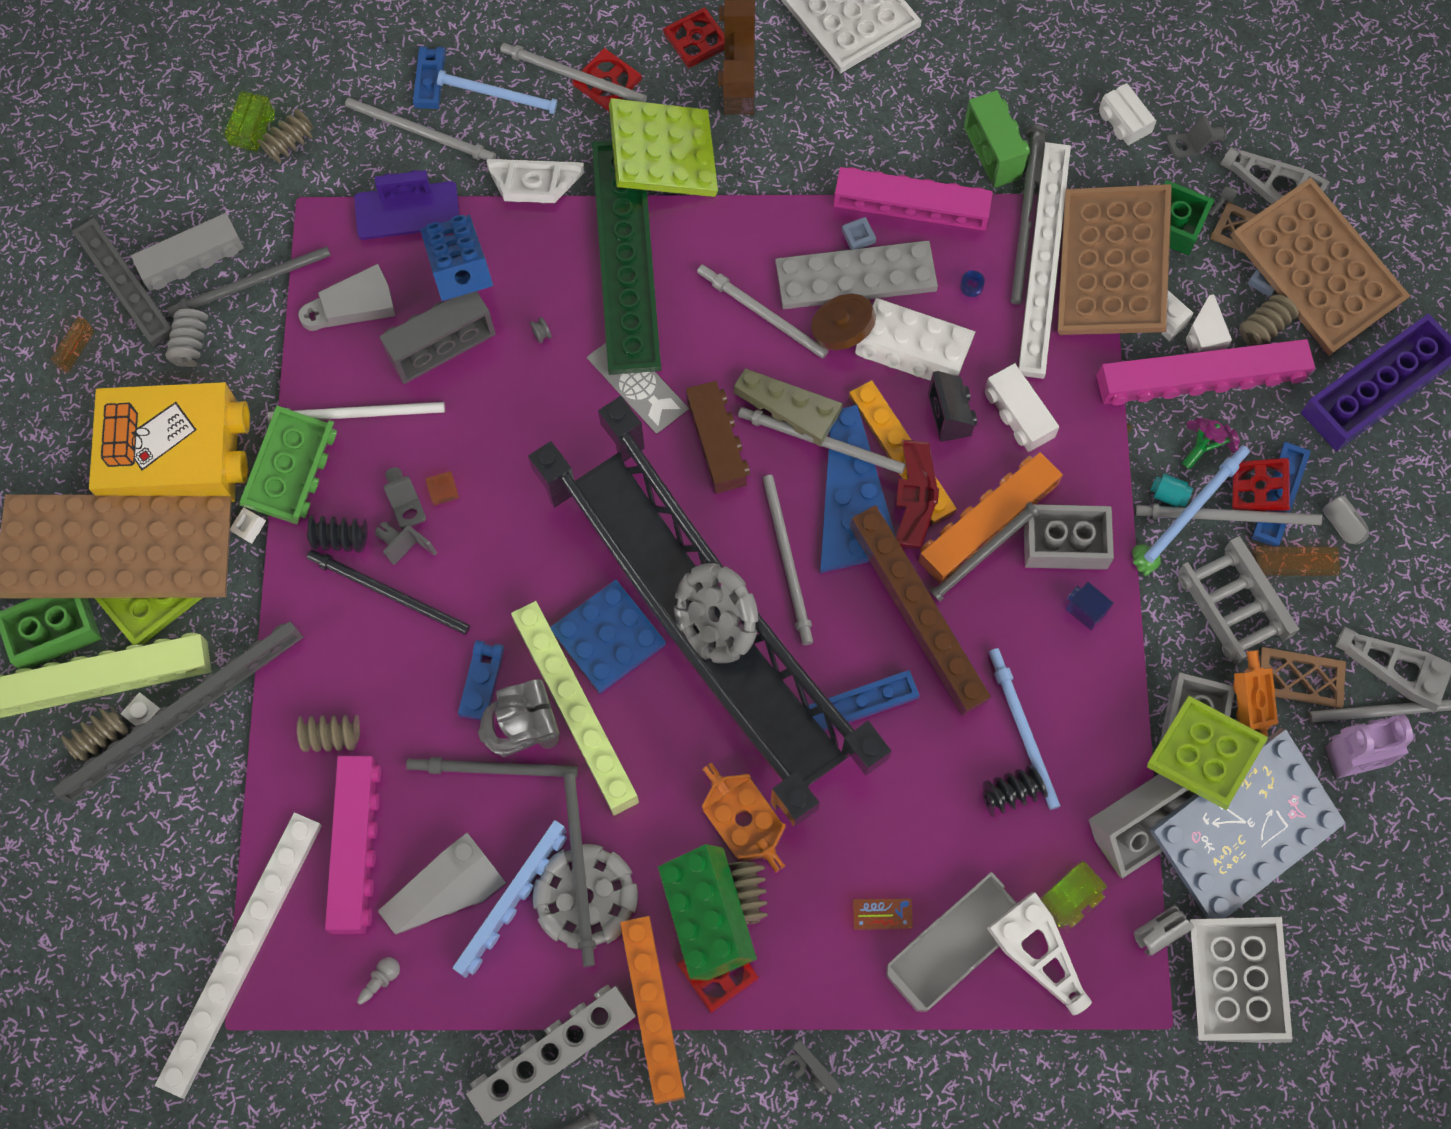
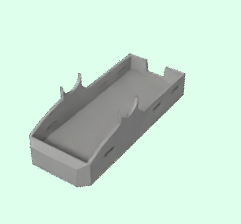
[886,872,1019,1012]

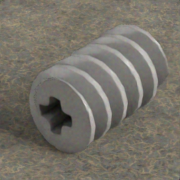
[165,309,208,367]

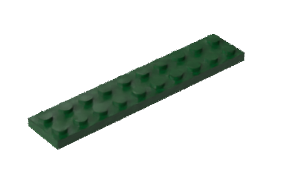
[592,140,661,375]

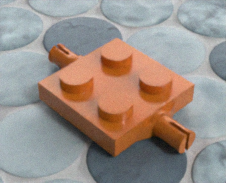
[1233,650,1278,737]

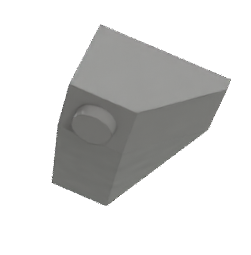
[378,833,507,935]

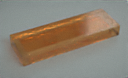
[1254,547,1341,576]

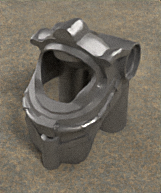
[478,679,559,757]

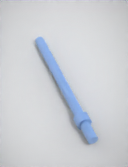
[1144,445,1250,563]
[988,648,1060,810]

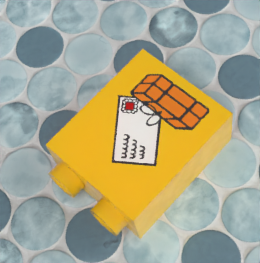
[89,382,250,502]

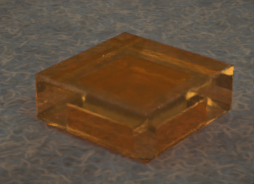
[425,471,460,506]

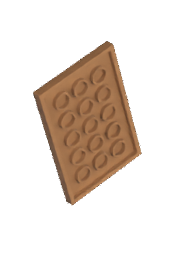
[1230,177,1410,356]
[1058,184,1172,335]

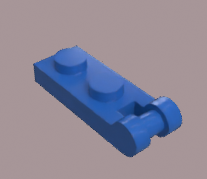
[413,46,446,109]
[458,640,504,721]

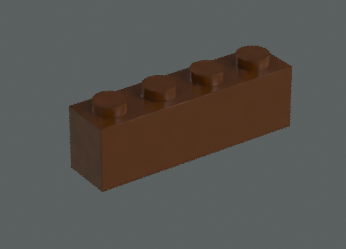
[686,380,750,494]

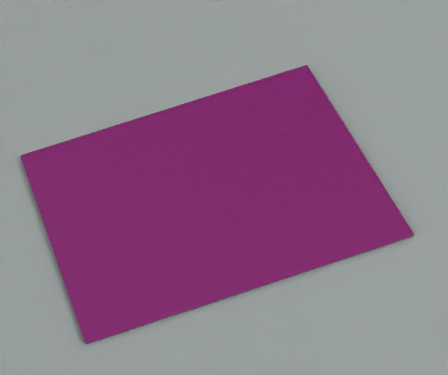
[225,194,1173,1031]

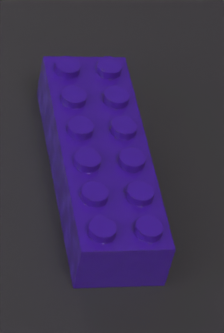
[1300,313,1451,452]

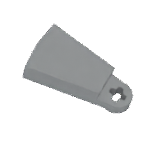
[299,264,396,331]

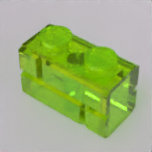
[224,91,275,151]
[1040,860,1107,929]

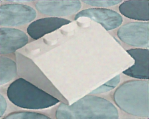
[1190,917,1292,1043]

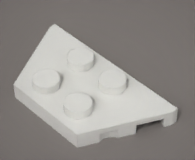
[487,159,584,203]

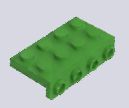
[240,406,337,525]

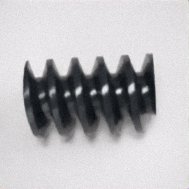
[307,515,368,553]
[982,765,1048,817]

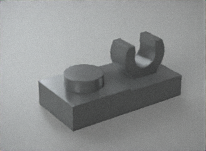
[784,1040,841,1096]

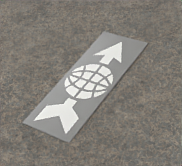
[586,343,689,434]

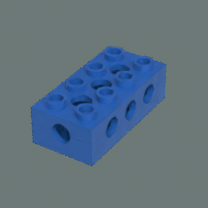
[420,215,493,301]

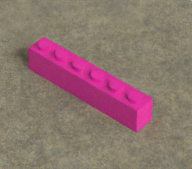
[834,167,993,231]
[325,756,381,934]

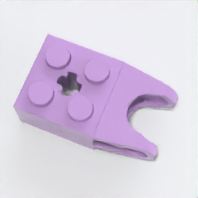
[1325,714,1413,779]

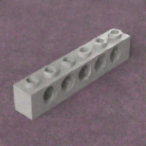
[466,985,637,1125]

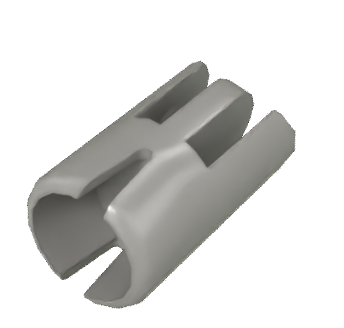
[1322,495,1369,544]
[1134,905,1194,956]

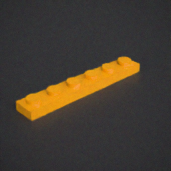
[849,380,957,525]

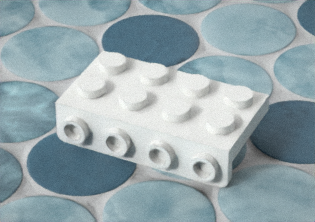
[855,298,975,381]

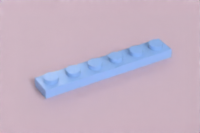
[453,820,567,978]

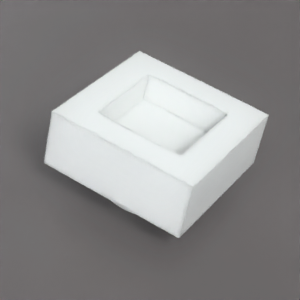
[230,507,266,544]
[121,692,160,726]

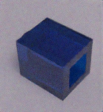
[1066,582,1114,631]

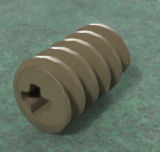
[257,109,314,164]
[1239,294,1299,346]
[61,706,129,762]
[297,715,360,752]
[728,862,768,925]

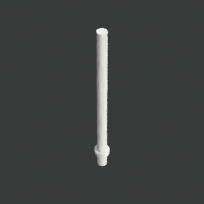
[268,402,445,423]

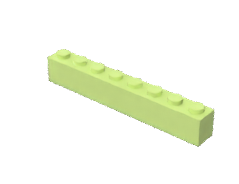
[511,601,639,816]
[0,633,212,718]

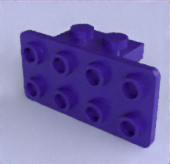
[354,170,460,240]

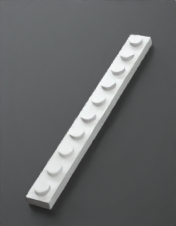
[1018,142,1071,379]
[155,812,322,1099]

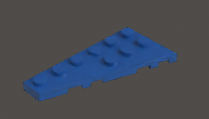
[820,405,896,573]

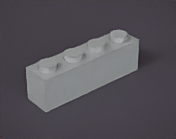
[131,213,244,291]

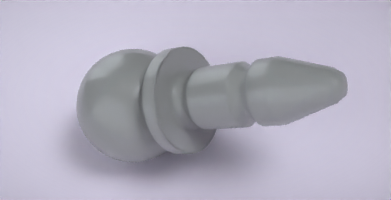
[357,957,400,1004]

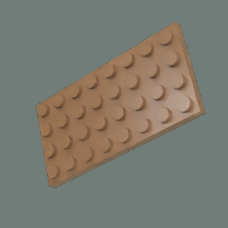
[0,495,232,598]

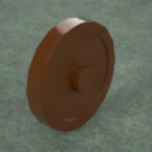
[811,293,876,351]

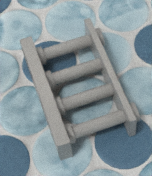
[1178,536,1299,666]

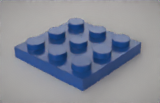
[550,580,666,694]

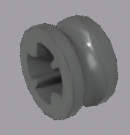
[530,317,552,343]

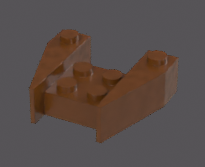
[718,0,755,115]

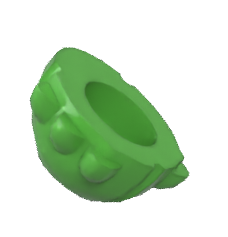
[1132,544,1161,576]

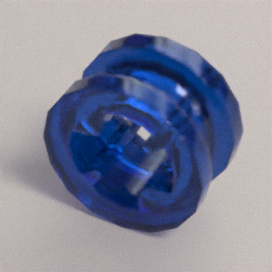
[960,270,985,297]

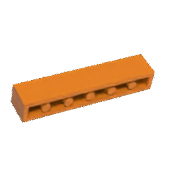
[918,452,1063,584]
[620,916,686,1105]

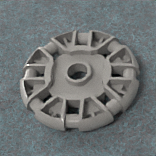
[674,563,758,663]
[533,844,638,949]

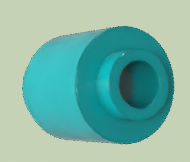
[1150,473,1193,507]

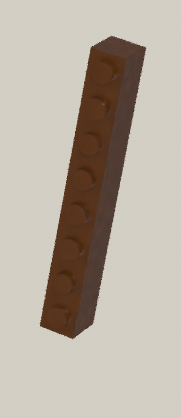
[849,505,991,716]

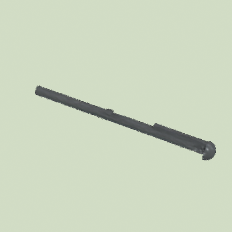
[1011,124,1046,305]

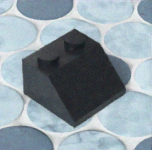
[928,371,977,442]

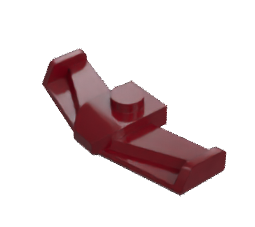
[895,439,939,550]

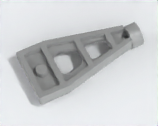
[1220,147,1329,205]
[1335,627,1451,711]

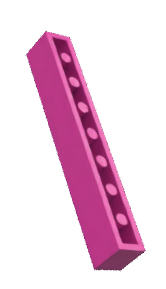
[1096,339,1315,405]

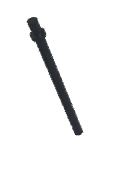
[307,549,470,635]

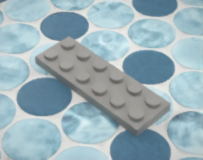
[776,241,938,309]

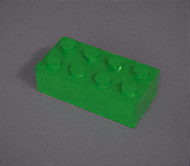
[658,844,757,981]

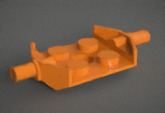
[702,763,786,873]

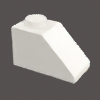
[1186,294,1232,353]

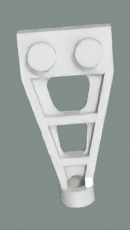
[987,892,1092,1015]

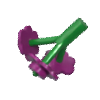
[1181,418,1240,470]

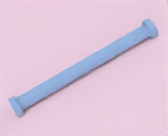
[437,70,558,114]

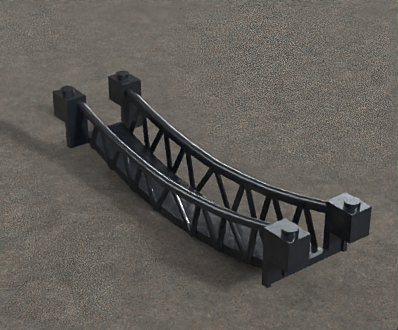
[528,396,892,827]

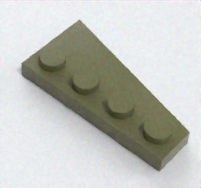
[734,368,843,447]

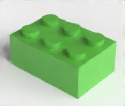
[964,90,1030,188]
[0,598,102,669]

